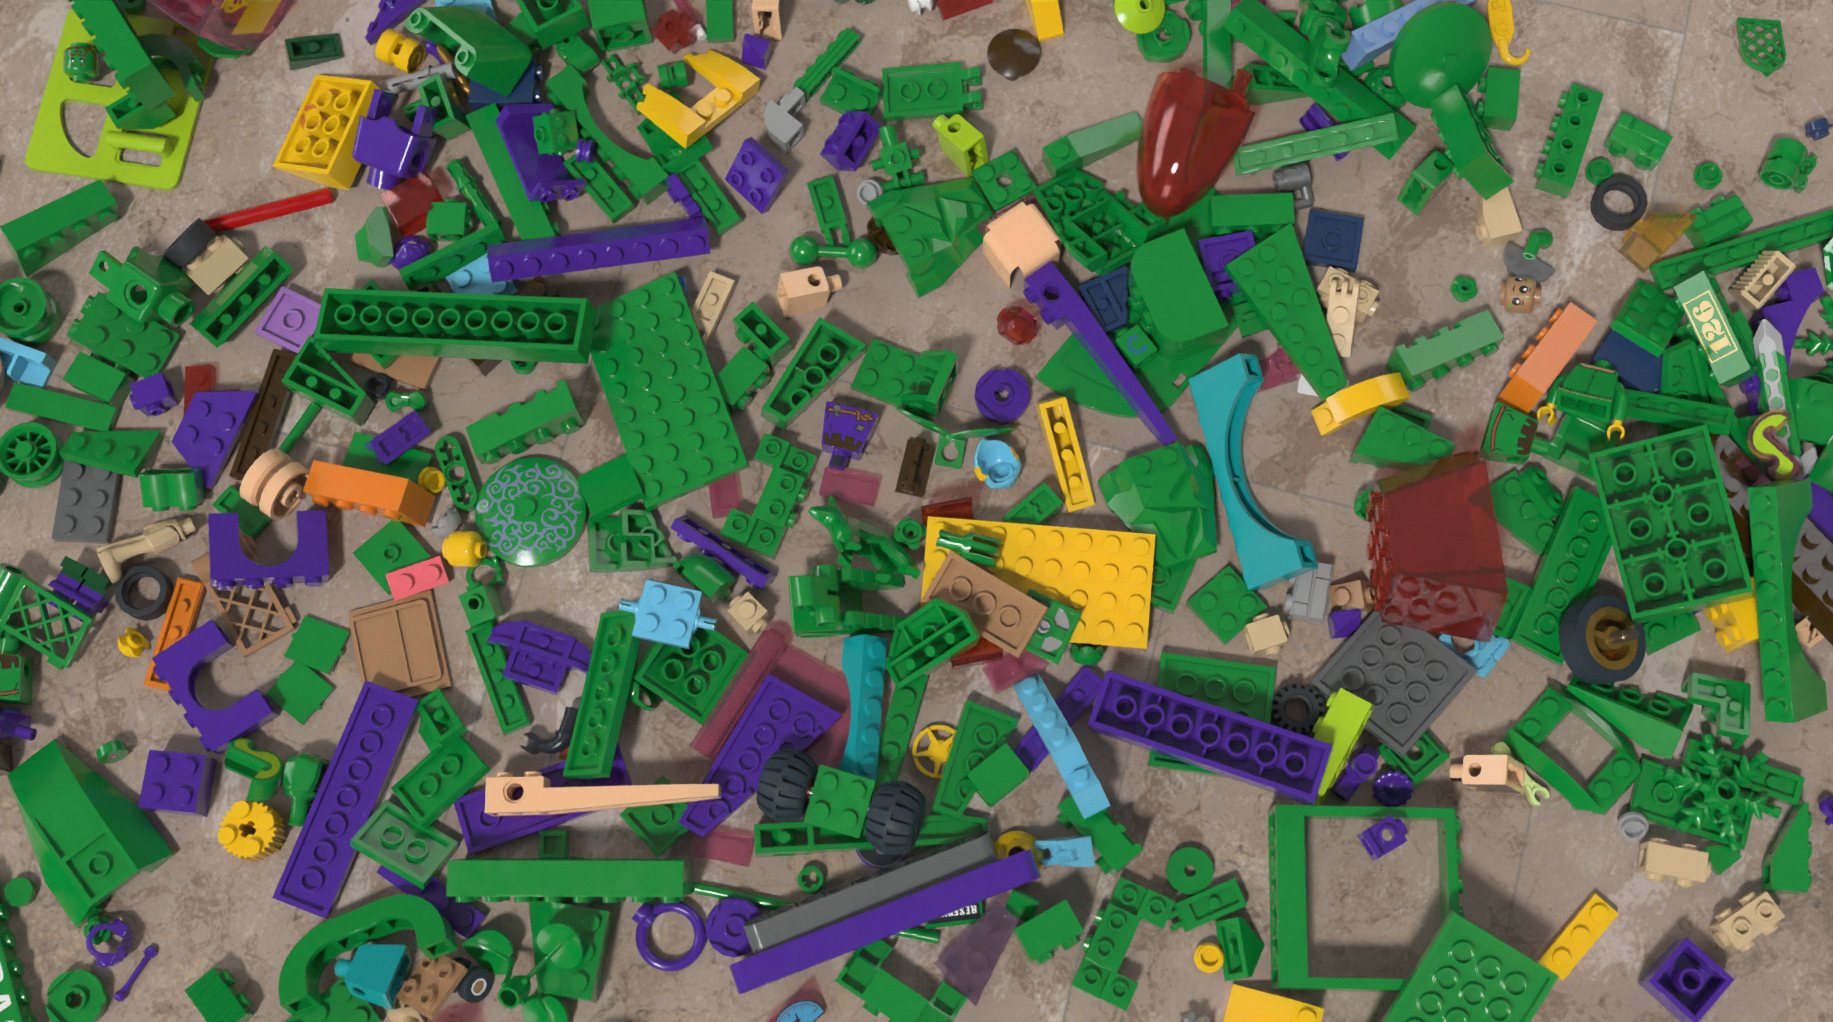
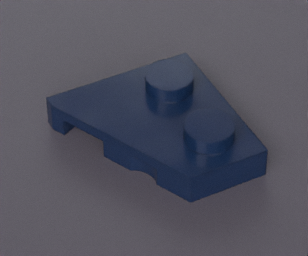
[1078,265,1128,335]

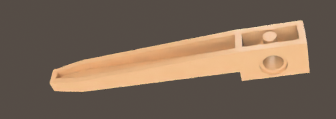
[485,771,721,816]

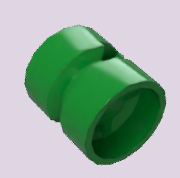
[1759,138,1808,190]

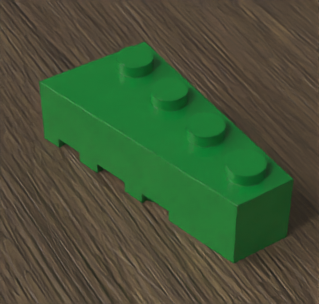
[0,179,121,277]
[761,317,867,430]
[465,379,585,464]

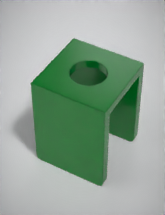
[967,743,1030,808]

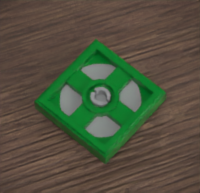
[1026,589,1082,665]

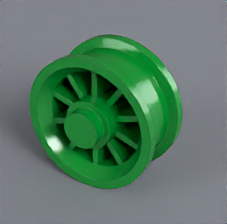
[0,422,64,488]

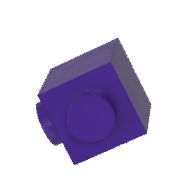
[130,372,179,417]

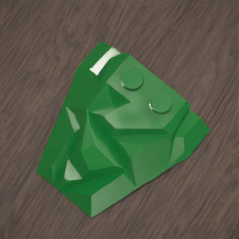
[1034,168,1167,276]
[866,178,996,299]
[1098,443,1217,570]

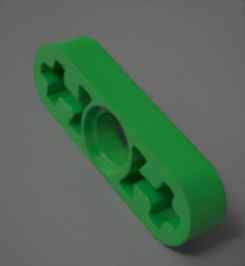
[435,436,479,513]

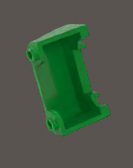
[404,4,532,98]

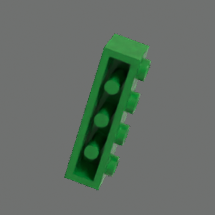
[1533,83,1604,199]
[189,246,294,348]

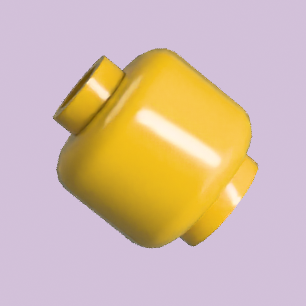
[442,531,487,567]

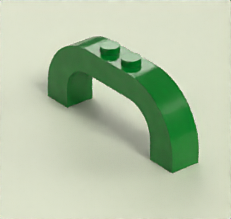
[278,894,458,1016]

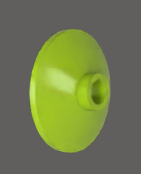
[1114,0,1165,34]

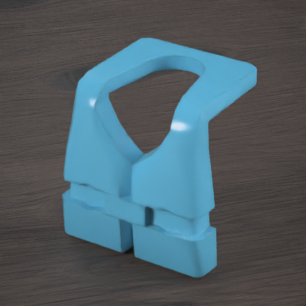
[1438,614,1511,678]

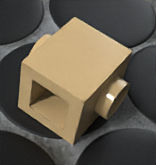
[727,591,770,637]
[1242,613,1290,657]

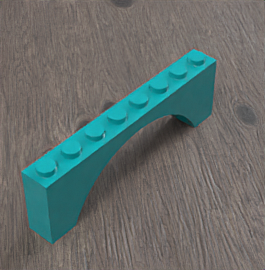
[1189,353,1319,590]

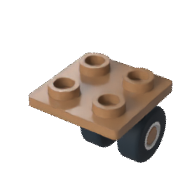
[396,955,492,1020]

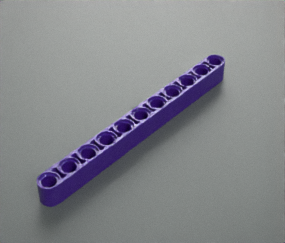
[729,849,1041,994]

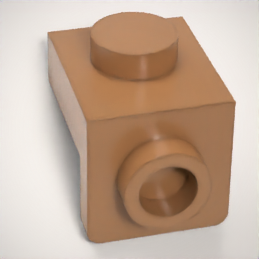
[1329,580,1376,612]

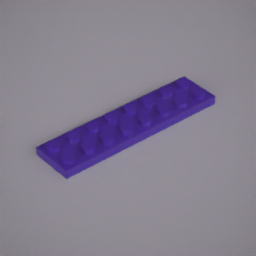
[272,680,420,919]

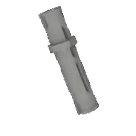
[379,61,459,94]

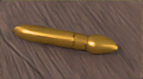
[436,45,470,97]

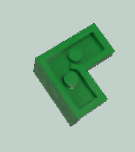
[1681,672,1751,749]

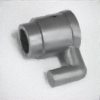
[1272,162,1314,212]

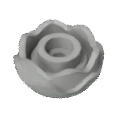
[431,507,461,539]

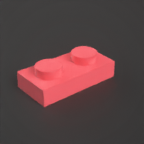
[385,555,449,601]

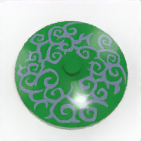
[475,457,588,568]

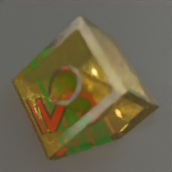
[1619,213,1698,273]

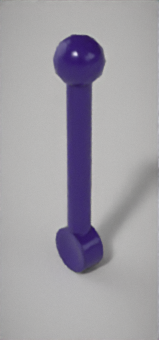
[114,946,158,1002]

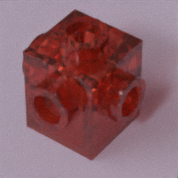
[651,9,697,54]

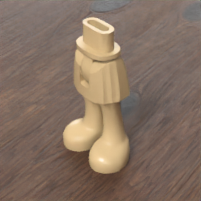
[96,517,196,583]

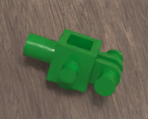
[871,124,925,194]

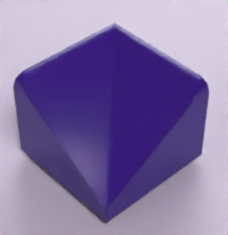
[742,34,772,70]
[1327,609,1361,639]

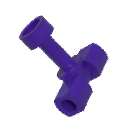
[1331,743,1381,802]

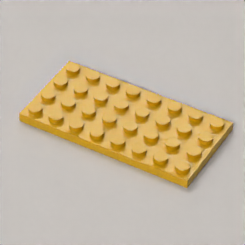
[920,516,1156,649]

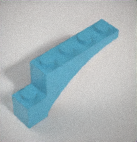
[1013,673,1111,819]

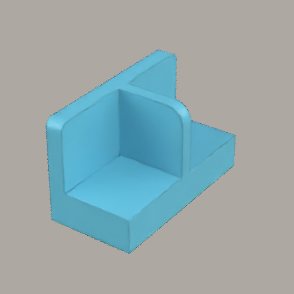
[0,337,57,389]

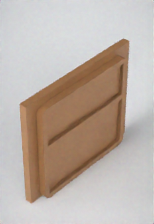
[349,590,452,698]

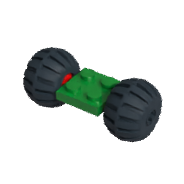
[756,749,926,855]

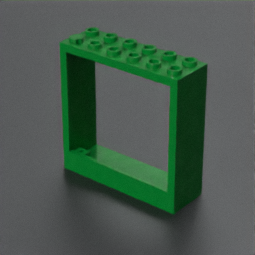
[1268,805,1464,993]

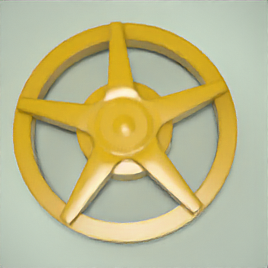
[912,725,955,779]

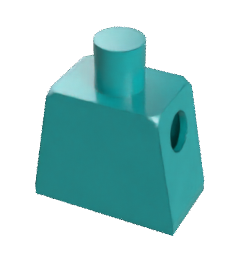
[335,944,413,1009]

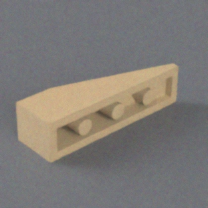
[1476,133,1523,249]

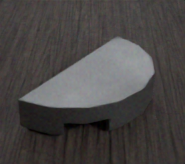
[1503,241,1556,283]

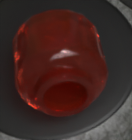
[997,305,1038,346]

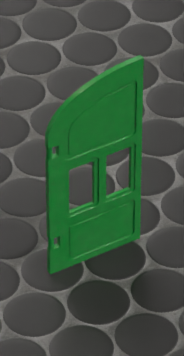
[1035,181,1271,418]

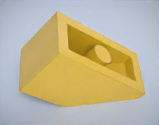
[1025,0,1064,42]

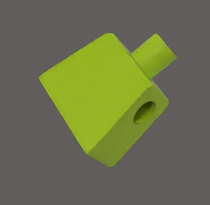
[933,114,989,179]

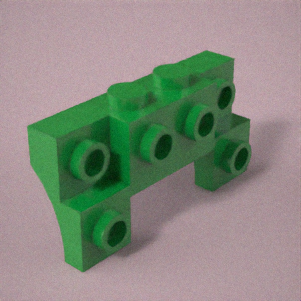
[720,433,818,560]
[1071,877,1175,1012]
[835,940,968,1022]

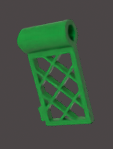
[0,563,96,670]

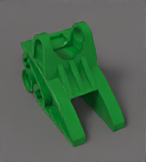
[788,564,906,638]

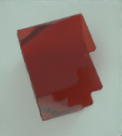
[380,171,443,238]

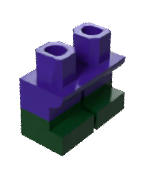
[48,555,116,622]

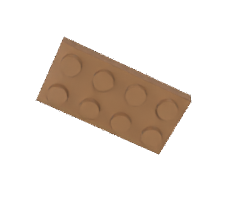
[922,550,1050,659]

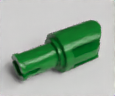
[936,529,1003,567]

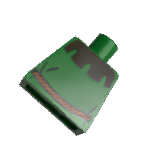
[1477,402,1550,465]
[0,638,33,705]

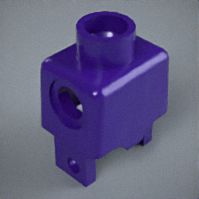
[352,89,439,192]

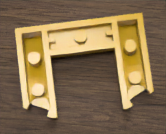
[637,50,760,149]

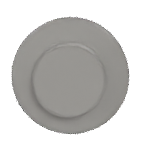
[857,179,883,206]
[1618,812,1649,840]

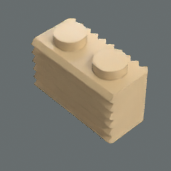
[1729,251,1796,310]

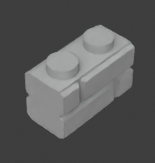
[1284,562,1333,625]

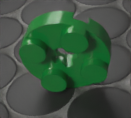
[1136,10,1190,63]
[45,970,110,1022]

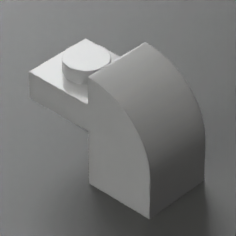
[764,87,806,155]

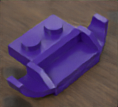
[486,620,591,696]

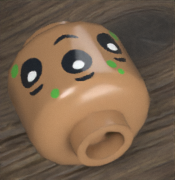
[1500,276,1542,313]

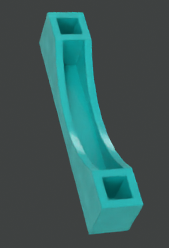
[838,634,887,797]

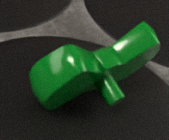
[385,389,427,413]

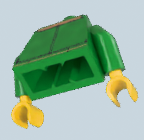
[1537,360,1629,443]

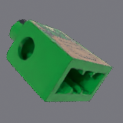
[1397,151,1454,216]

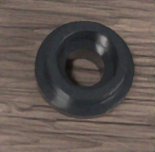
[365,373,393,401]

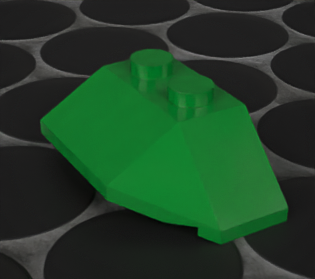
[1757,378,1833,446]
[885,597,980,690]

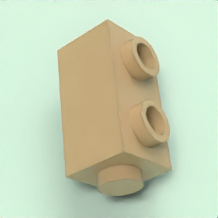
[184,234,248,295]
[1316,266,1380,323]
[1637,838,1711,889]
[1709,891,1785,952]

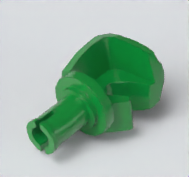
[283,752,330,827]

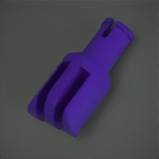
[1298,102,1350,161]

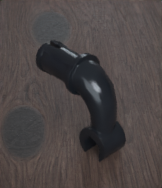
[520,706,578,755]

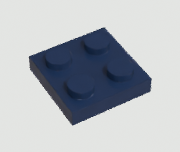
[1302,209,1364,272]

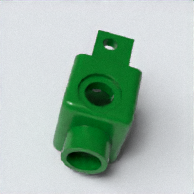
[89,246,195,327]

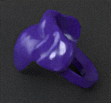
[389,236,432,270]
[86,919,133,967]

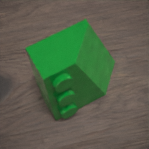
[529,901,614,1004]

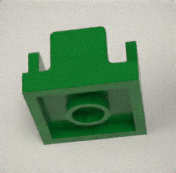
[1543,412,1620,482]

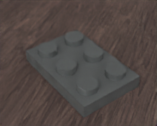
[52,460,121,544]

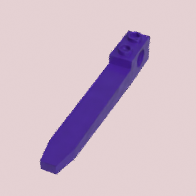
[1023,261,1176,447]

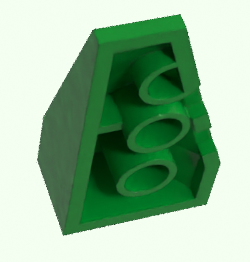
[1567,674,1694,759]

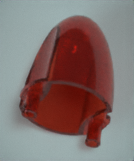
[1136,67,1256,218]

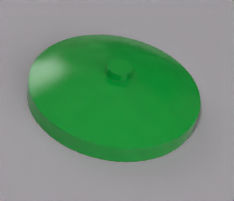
[1389,1,1492,109]

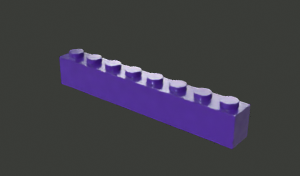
[487,217,711,283]

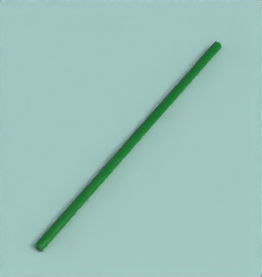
[569,856,940,944]

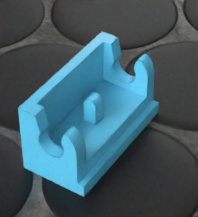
[1034,836,1095,867]

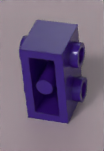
[820,111,882,171]

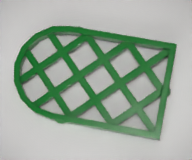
[1736,17,1786,72]

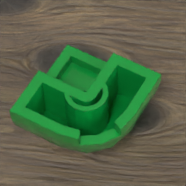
[673,553,737,603]

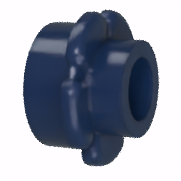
[1805,118,1833,141]

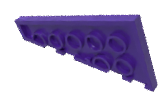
[678,673,843,838]

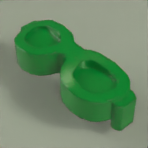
[1793,155,1818,194]

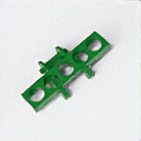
[601,54,647,116]

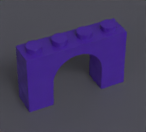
[208,510,329,590]
[152,619,279,755]

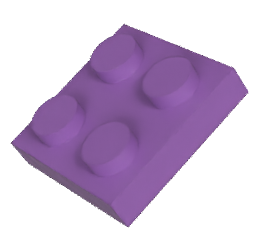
[254,286,321,354]

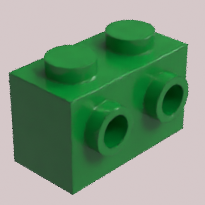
[732,301,793,368]

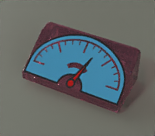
[768,988,826,1022]

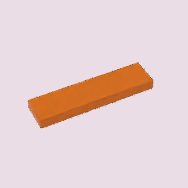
[143,577,206,691]

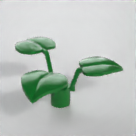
[462,922,584,1022]

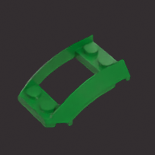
[1502,682,1643,815]

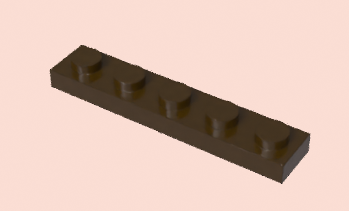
[229,348,297,481]

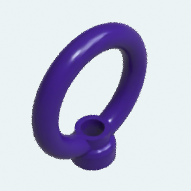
[632,901,706,972]

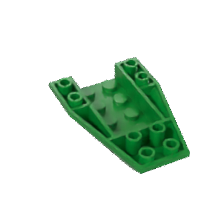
[7,739,175,928]

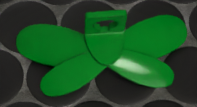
[896,407,1017,469]

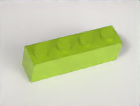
[1313,687,1375,806]

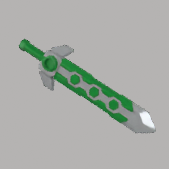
[1753,319,1818,481]

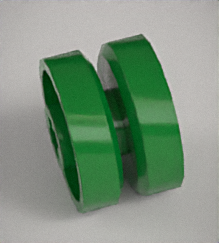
[0,277,62,347]

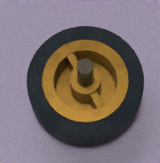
[1559,595,1646,685]

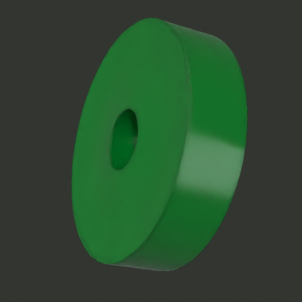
[1166,847,1214,895]

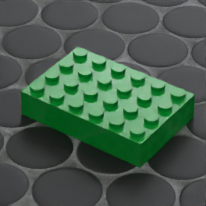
[1588,424,1755,625]

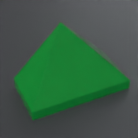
[1215,917,1265,981]

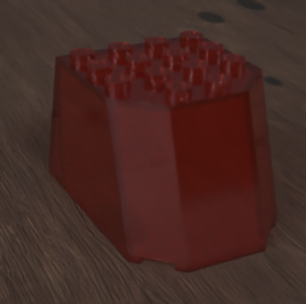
[1366,448,1509,642]

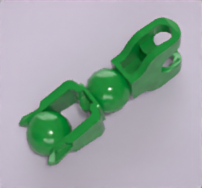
[1299,0,1351,89]

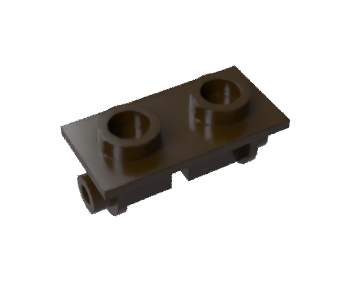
[895,437,935,498]

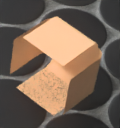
[983,202,1062,290]

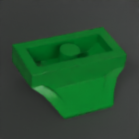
[355,206,394,268]
[417,688,468,752]

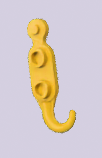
[1487,0,1530,66]

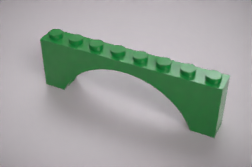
[1748,479,1828,723]

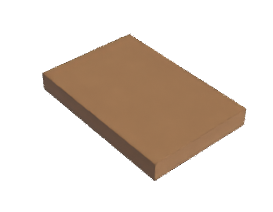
[350,353,442,392]

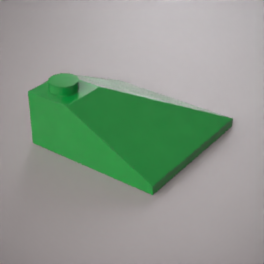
[633,627,749,725]

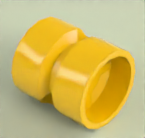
[375,28,426,74]

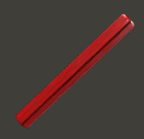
[202,188,334,233]

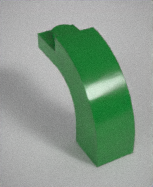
[139,34,207,102]

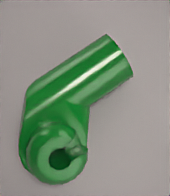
[1522,230,1553,260]

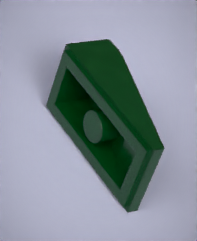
[285,33,343,71]

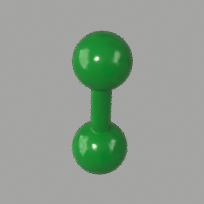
[789,235,877,269]

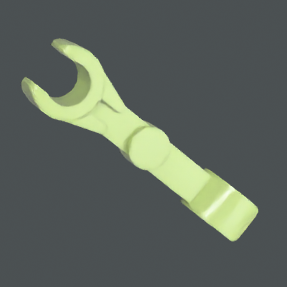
[1490,742,1550,806]

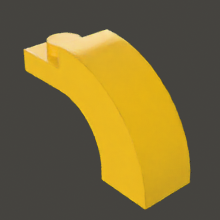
[1311,373,1411,436]

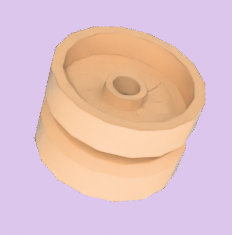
[240,448,310,521]

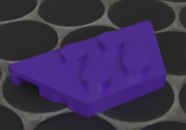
[171,391,259,489]

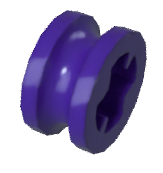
[576,138,595,164]

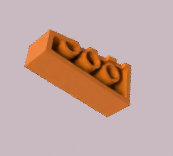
[1495,302,1598,415]
[303,460,435,527]

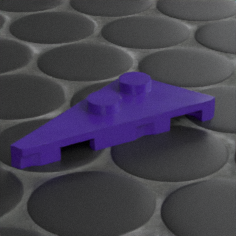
[364,0,426,46]

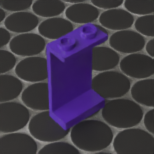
[495,103,587,203]

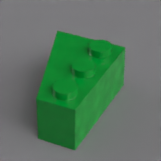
[281,335,375,427]
[1348,406,1456,478]
[1056,795,1144,877]

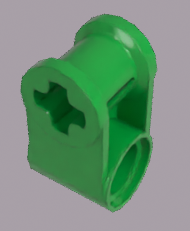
[554,33,600,77]

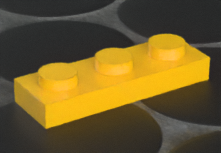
[1537,894,1619,981]

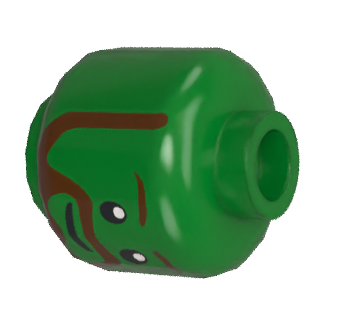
[63,43,100,84]

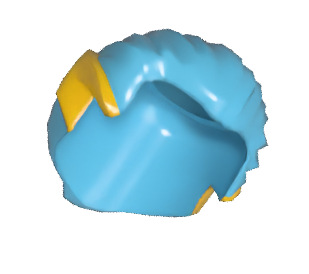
[973,439,1022,489]

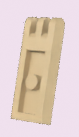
[692,271,736,347]
[1326,279,1360,358]

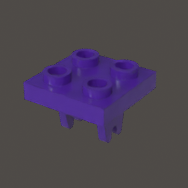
[725,137,789,214]

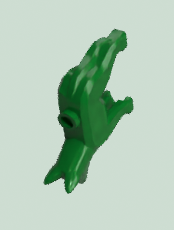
[809,495,921,583]

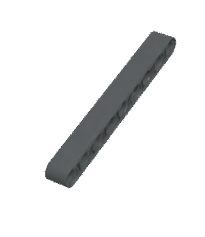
[743,831,999,954]

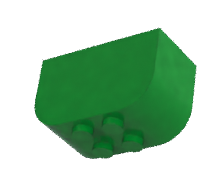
[1127,228,1229,360]

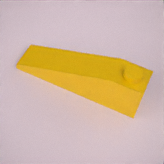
[1035,396,1095,512]

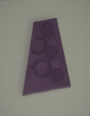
[934,900,1018,1006]

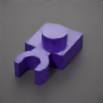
[666,173,702,219]

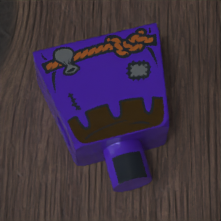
[821,401,879,471]

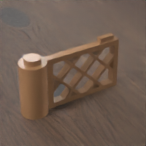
[191,533,298,658]

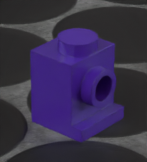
[1357,815,1408,861]

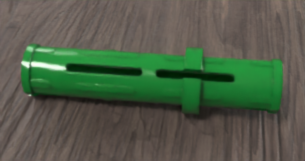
[446,159,502,227]

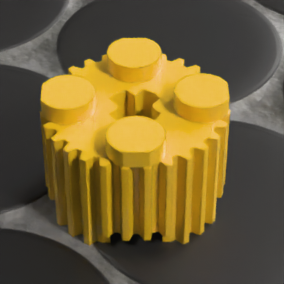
[217,801,286,862]

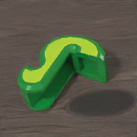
[224,738,285,802]

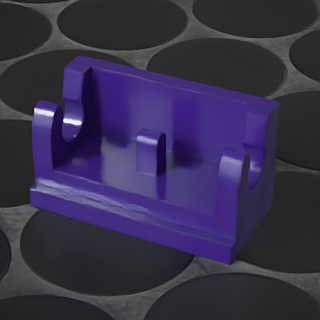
[364,410,431,465]

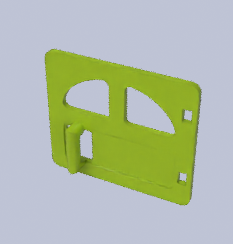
[25,9,215,191]

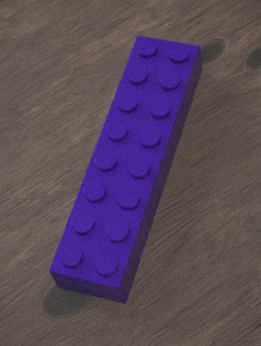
[1088,670,1333,806]

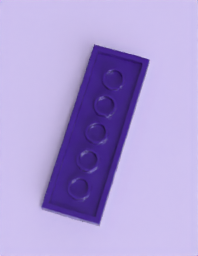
[454,743,632,856]

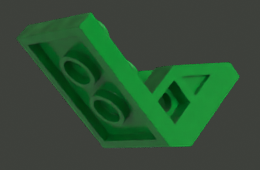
[851,338,959,421]

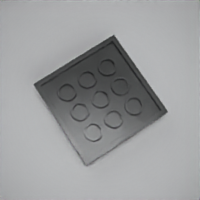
[1311,599,1477,758]

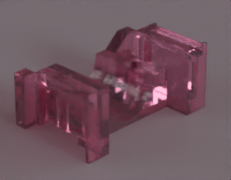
[1227,343,1302,393]

